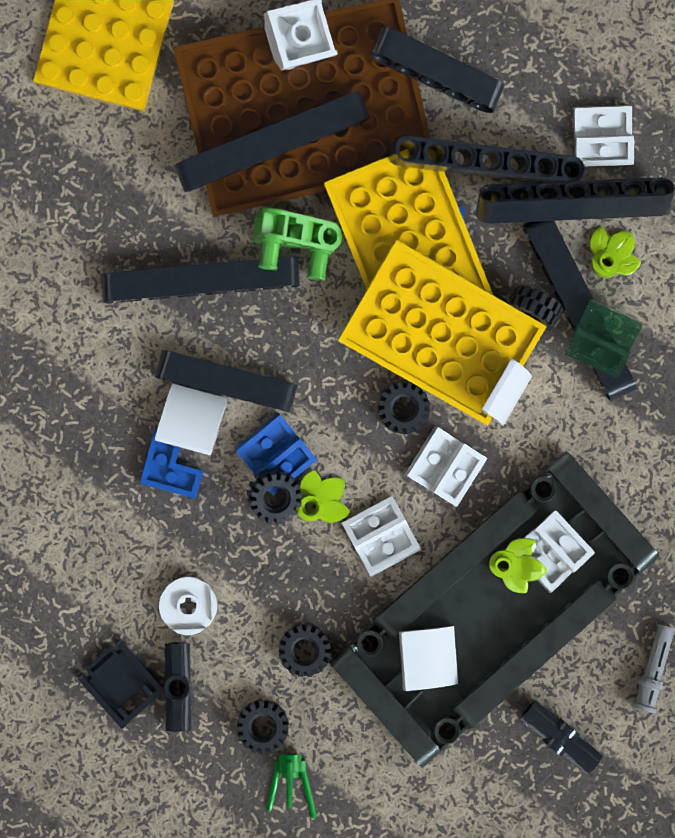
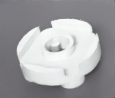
[159,577,218,635]

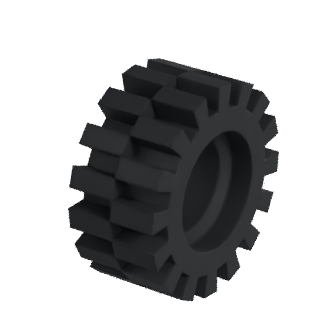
[508,285,563,331]
[378,382,430,434]
[247,468,302,524]
[279,624,331,678]
[236,700,289,754]

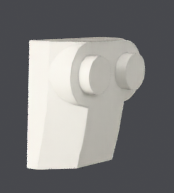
[264,0,337,70]

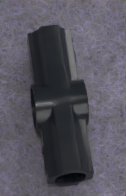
[164,642,192,732]
[519,700,603,775]

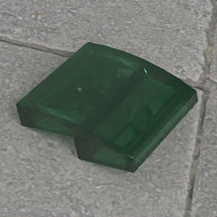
[565,299,643,378]

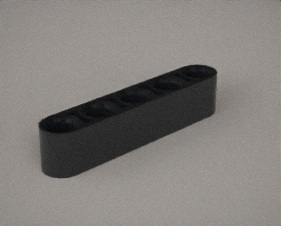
[370,27,504,113]
[155,350,298,413]

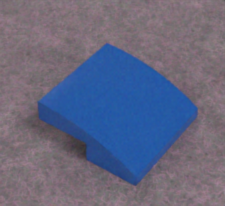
[234,413,317,496]

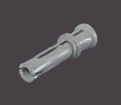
[631,624,675,714]

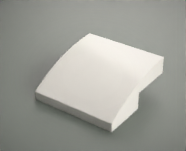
[573,105,634,167]
[482,359,532,426]
[155,384,227,455]
[405,426,487,507]
[342,496,421,577]
[524,510,595,593]
[399,626,458,691]

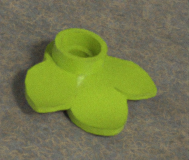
[589,227,641,278]
[296,470,350,523]
[489,538,547,593]

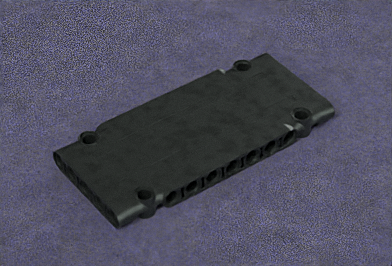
[329,451,660,768]

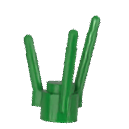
[266,753,317,819]

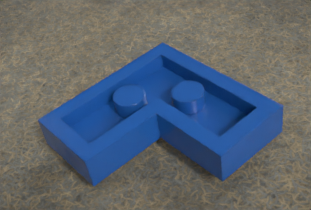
[140,428,204,499]

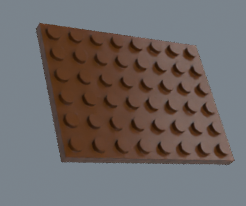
[173,0,430,217]

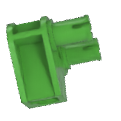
[252,208,342,281]

